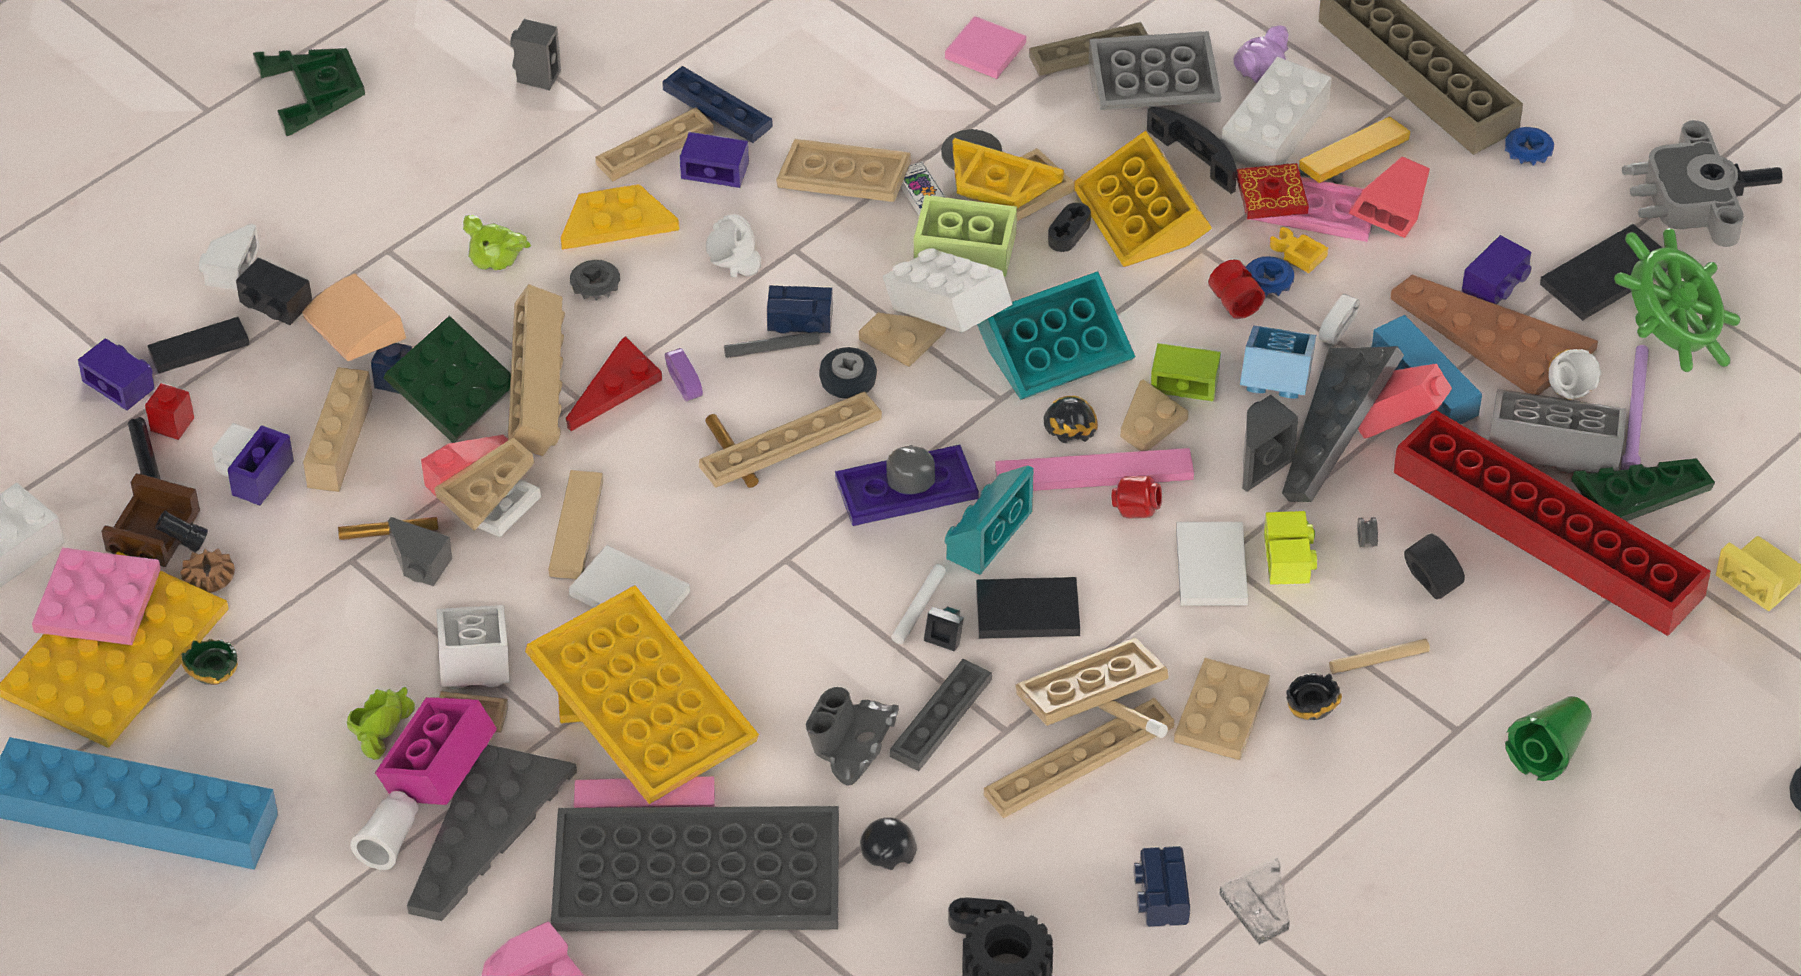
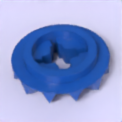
[1505,127,1554,166]
[1246,256,1294,297]

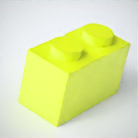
[1264,511,1317,585]

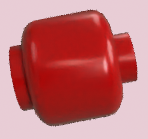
[1111,475,1162,519]

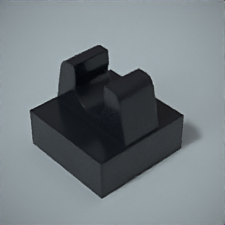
[923,606,964,651]

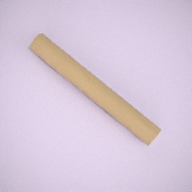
[1329,639,1430,674]

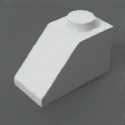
[199,224,260,290]

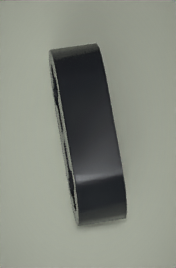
[1048,202,1091,252]
[948,897,1016,934]

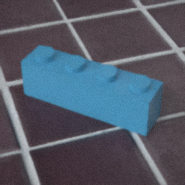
[1371,315,1482,424]

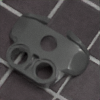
[806,687,899,786]

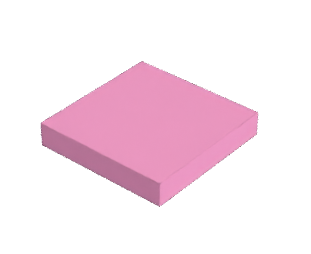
[945,16,1026,79]

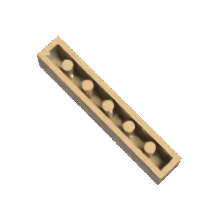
[508,284,565,456]

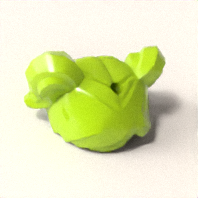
[463,215,531,270]
[347,687,415,760]

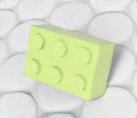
[914,195,1017,277]

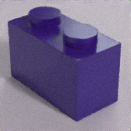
[680,132,749,188]
[1462,235,1532,305]
[78,338,155,411]
[227,425,294,506]

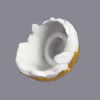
[1548,349,1601,400]

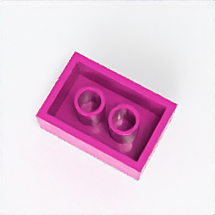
[375,697,497,805]

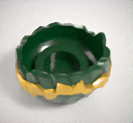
[182,639,238,685]

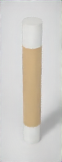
[1097,700,1168,738]

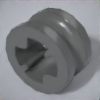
[1357,517,1378,547]

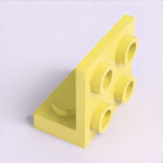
[1716,536,1801,611]

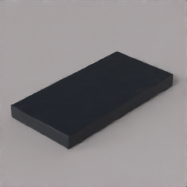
[1540,224,1668,321]

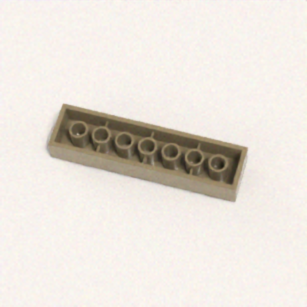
[1318,0,1523,155]

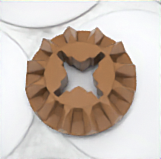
[180,548,235,593]

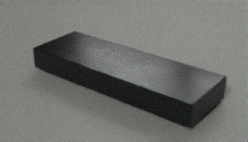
[147,317,250,374]

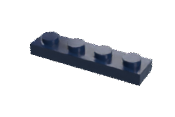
[662,66,773,143]

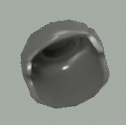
[886,445,935,494]

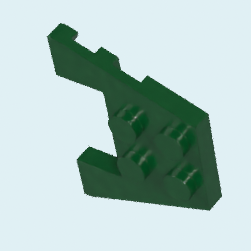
[253,48,365,136]

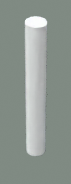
[891,564,946,644]

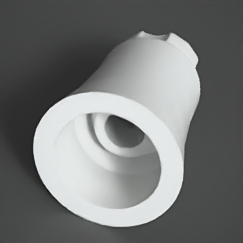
[350,791,418,870]

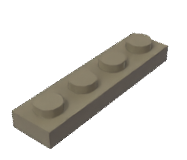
[1029,22,1148,76]

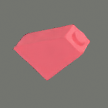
[1349,156,1430,238]
[1358,363,1452,438]

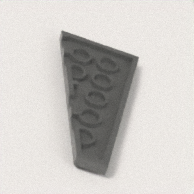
[407,744,577,921]

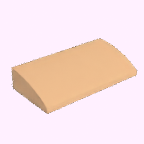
[302,273,406,362]

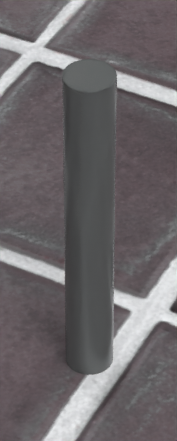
[724,332,820,358]

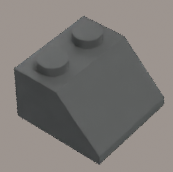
[1242,395,1298,492]

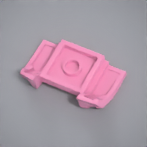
[482,921,584,976]

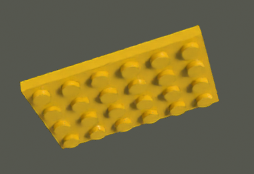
[0,551,229,748]
[525,585,759,804]

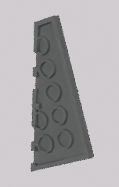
[1282,346,1404,502]

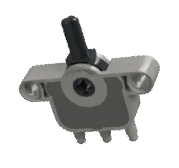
[1622,120,1783,247]

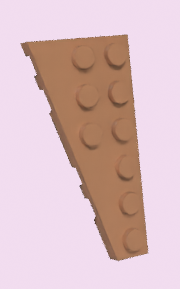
[1390,275,1598,395]

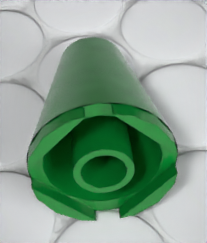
[1505,696,1592,781]

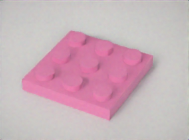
[32,548,161,645]

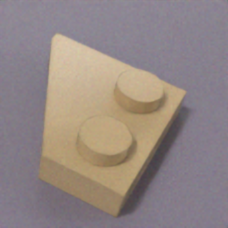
[859,313,946,367]
[1120,379,1189,451]

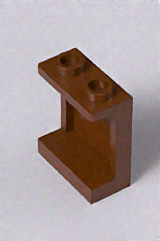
[101,473,200,567]

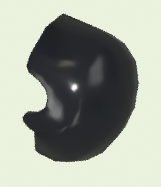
[860,817,917,870]

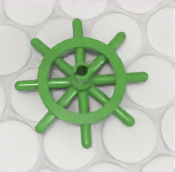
[1614,228,1740,372]

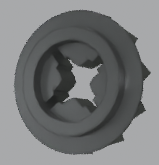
[570,260,620,301]

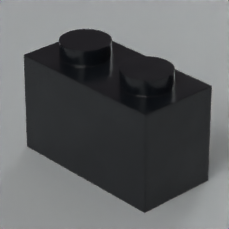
[236,257,312,325]

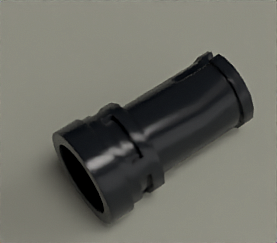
[155,510,208,553]

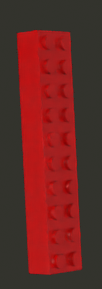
[1394,410,1711,636]

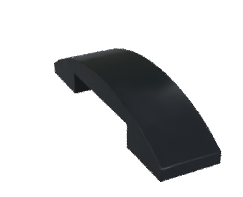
[1147,106,1237,194]

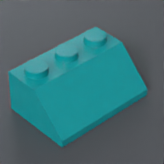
[944,466,1034,575]

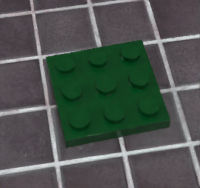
[383,316,511,443]

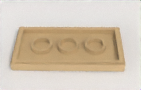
[776,139,912,202]
[1015,638,1169,726]

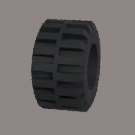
[962,909,1053,976]

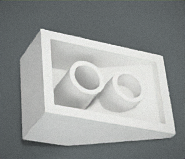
[436,605,510,689]

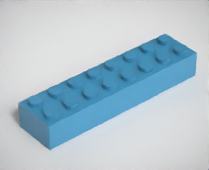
[0,737,278,870]

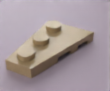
[434,438,535,531]

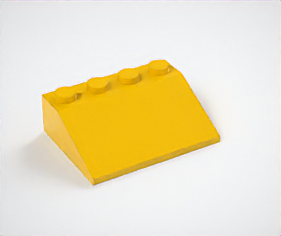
[1074,130,1213,267]

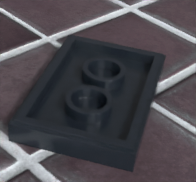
[976,577,1080,639]

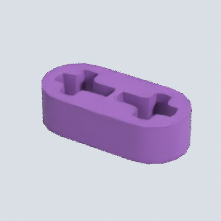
[665,348,703,401]

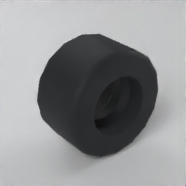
[1404,534,1465,599]

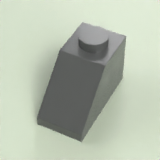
[388,517,452,586]

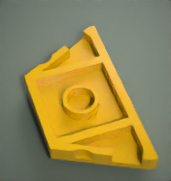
[953,138,1064,209]
[561,184,679,250]

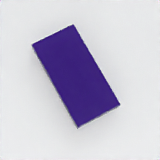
[835,444,979,526]

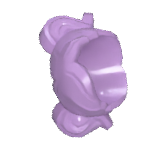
[1234,25,1288,83]

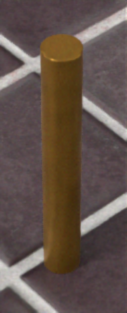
[705,414,759,488]
[338,517,439,540]

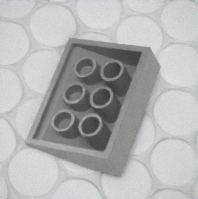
[1088,31,1221,110]
[1489,389,1626,473]

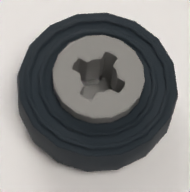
[819,347,877,399]

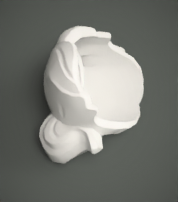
[706,214,761,277]

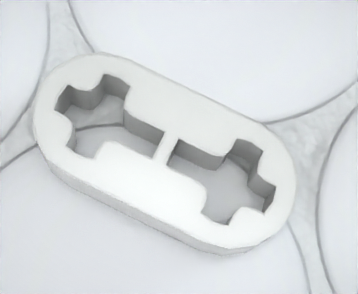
[1319,294,1360,345]

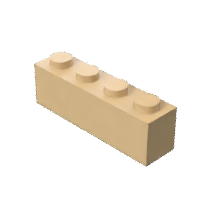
[303,367,373,492]

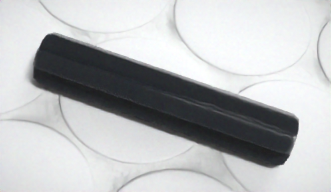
[128,417,161,479]

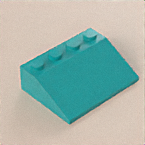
[977,271,1136,400]

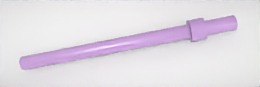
[1620,345,1649,470]

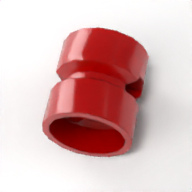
[1208,259,1265,319]

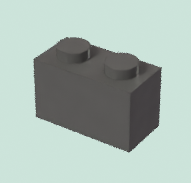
[510,19,561,90]

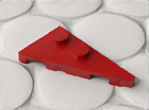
[565,337,662,431]

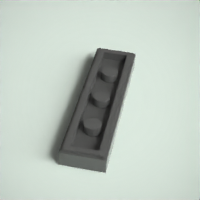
[890,659,992,771]

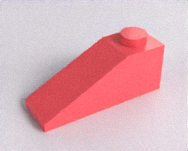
[421,435,508,504]

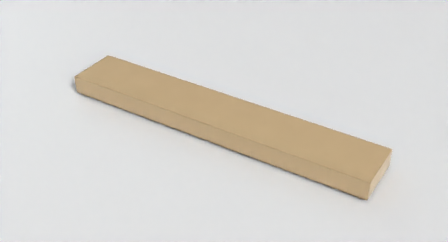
[699,391,882,488]
[984,697,1174,818]

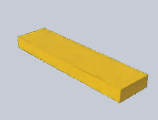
[1299,116,1410,183]

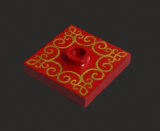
[1237,163,1309,220]

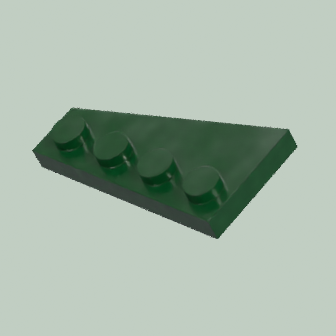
[1571,458,1715,521]

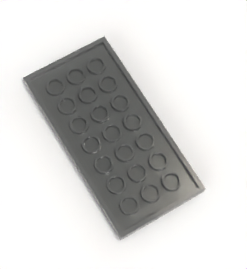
[551,806,839,931]

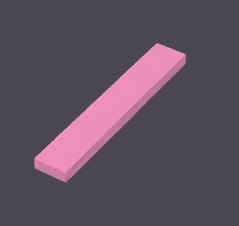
[995,448,1194,491]

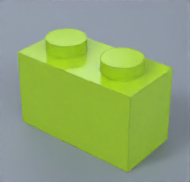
[1151,343,1221,401]

